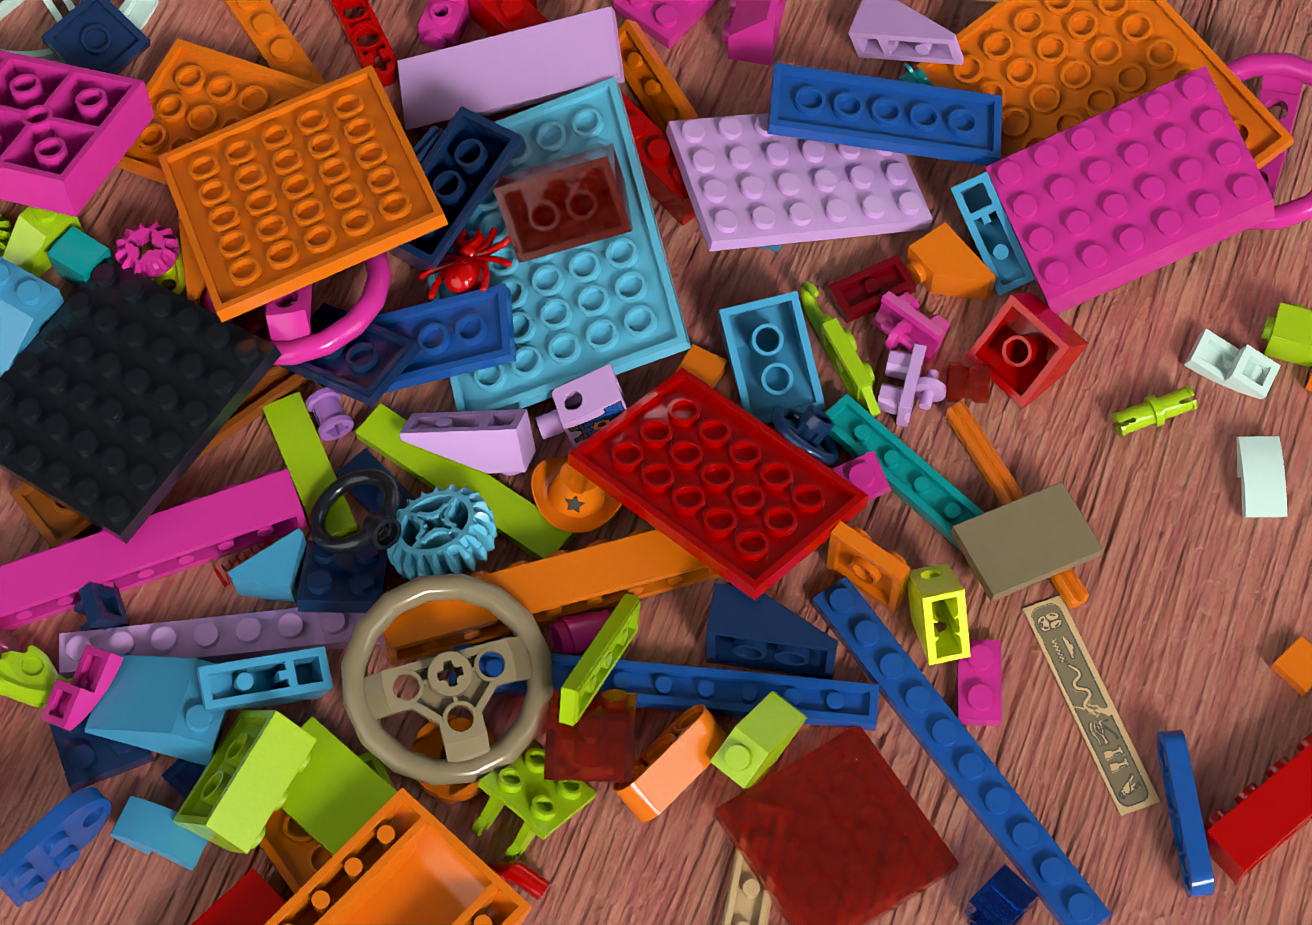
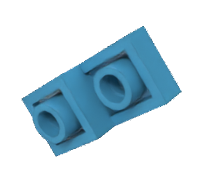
[109,796,208,871]

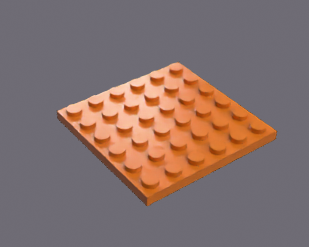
[157,65,448,322]

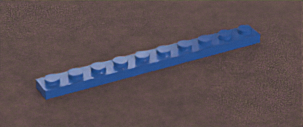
[811,576,1112,925]
[449,645,880,731]

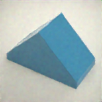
[227,528,307,604]

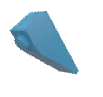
[950,172,1035,296]
[196,646,333,711]

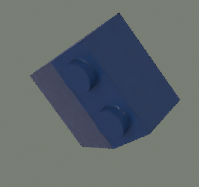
[706,582,838,680]

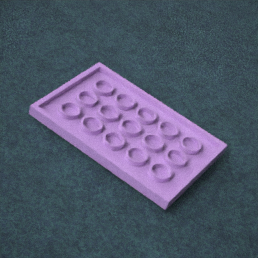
[666,113,933,252]

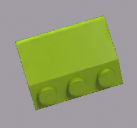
[173,710,317,854]

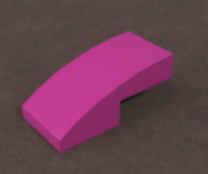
[40,644,124,731]

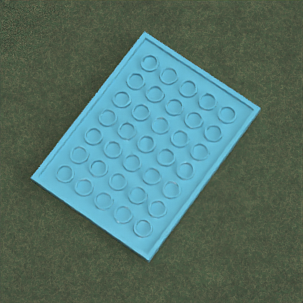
[426,77,691,412]

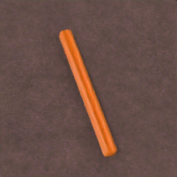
[945,402,1089,609]

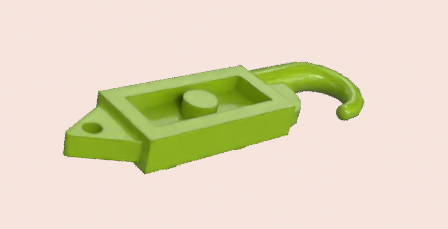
[800,281,881,416]

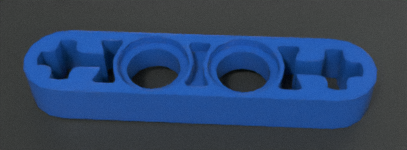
[1156,729,1214,897]

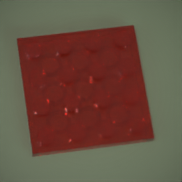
[714,725,960,925]

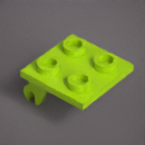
[471,741,597,861]

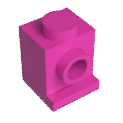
[418,0,470,50]

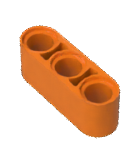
[613,704,728,823]

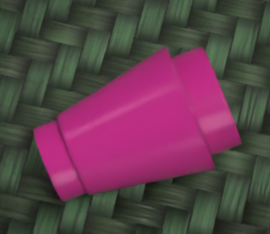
[549,609,611,655]

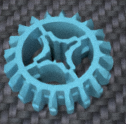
[387,484,498,581]

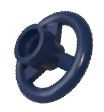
[771,405,839,465]

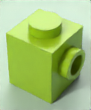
[1260,302,1312,368]

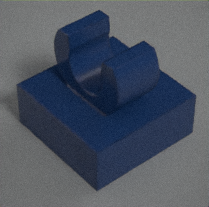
[74,582,130,631]

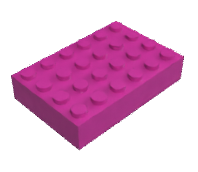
[0,50,154,217]
[985,66,1275,314]

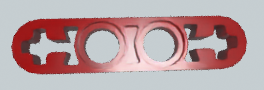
[328,0,399,87]

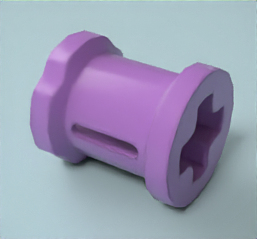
[305,387,354,441]

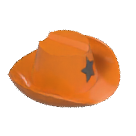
[531,457,622,533]

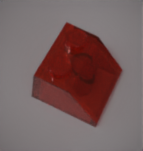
[544,689,637,783]

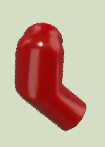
[488,861,550,900]

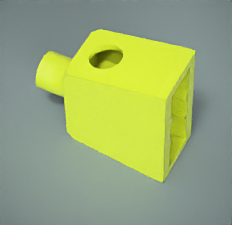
[907,563,971,666]

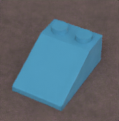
[0,256,65,377]
[716,291,826,424]
[85,655,231,766]

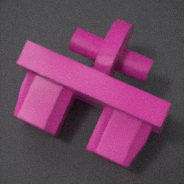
[872,291,949,364]

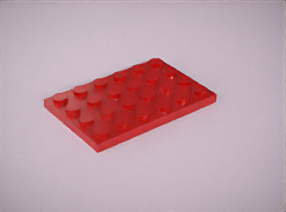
[568,368,868,601]

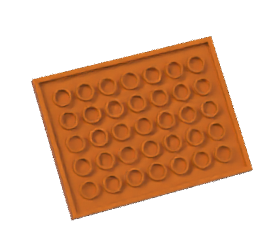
[916,0,1294,169]

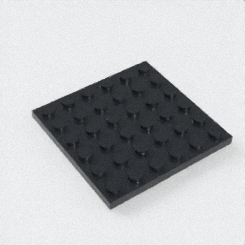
[0,257,282,544]

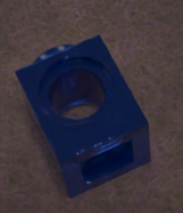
[964,864,1038,925]

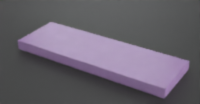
[397,6,625,135]

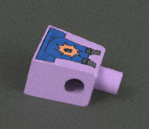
[535,364,629,447]

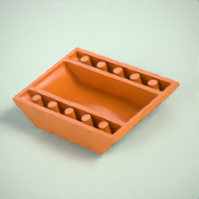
[264,787,532,925]

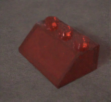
[493,144,633,263]

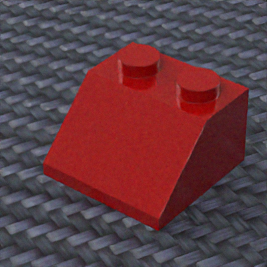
[965,292,1089,408]

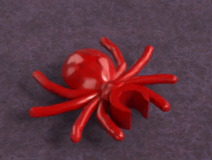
[418,227,512,299]

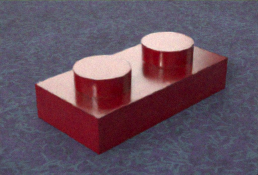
[828,254,917,324]

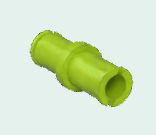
[1111,385,1197,437]

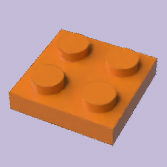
[826,520,911,613]

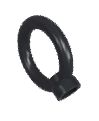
[309,469,402,554]

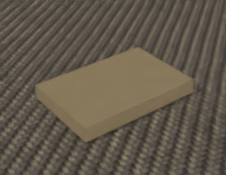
[951,482,1104,602]

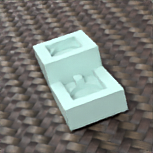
[1184,329,1281,399]
[1236,436,1288,518]

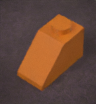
[906,222,996,300]

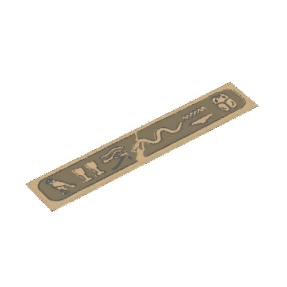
[1023,595,1161,816]

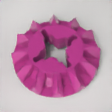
[115,221,179,279]

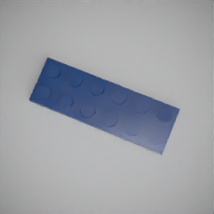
[767,62,1002,166]

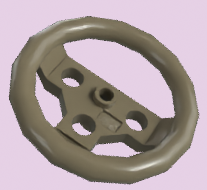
[341,573,554,786]

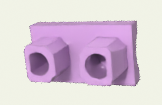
[877,344,947,427]

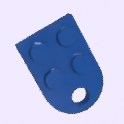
[0,787,112,908]

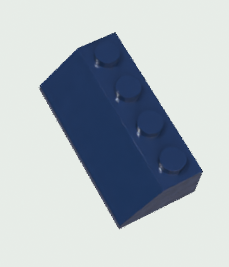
[388,106,524,270]

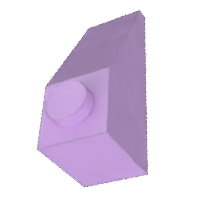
[848,0,964,65]
[400,409,536,476]

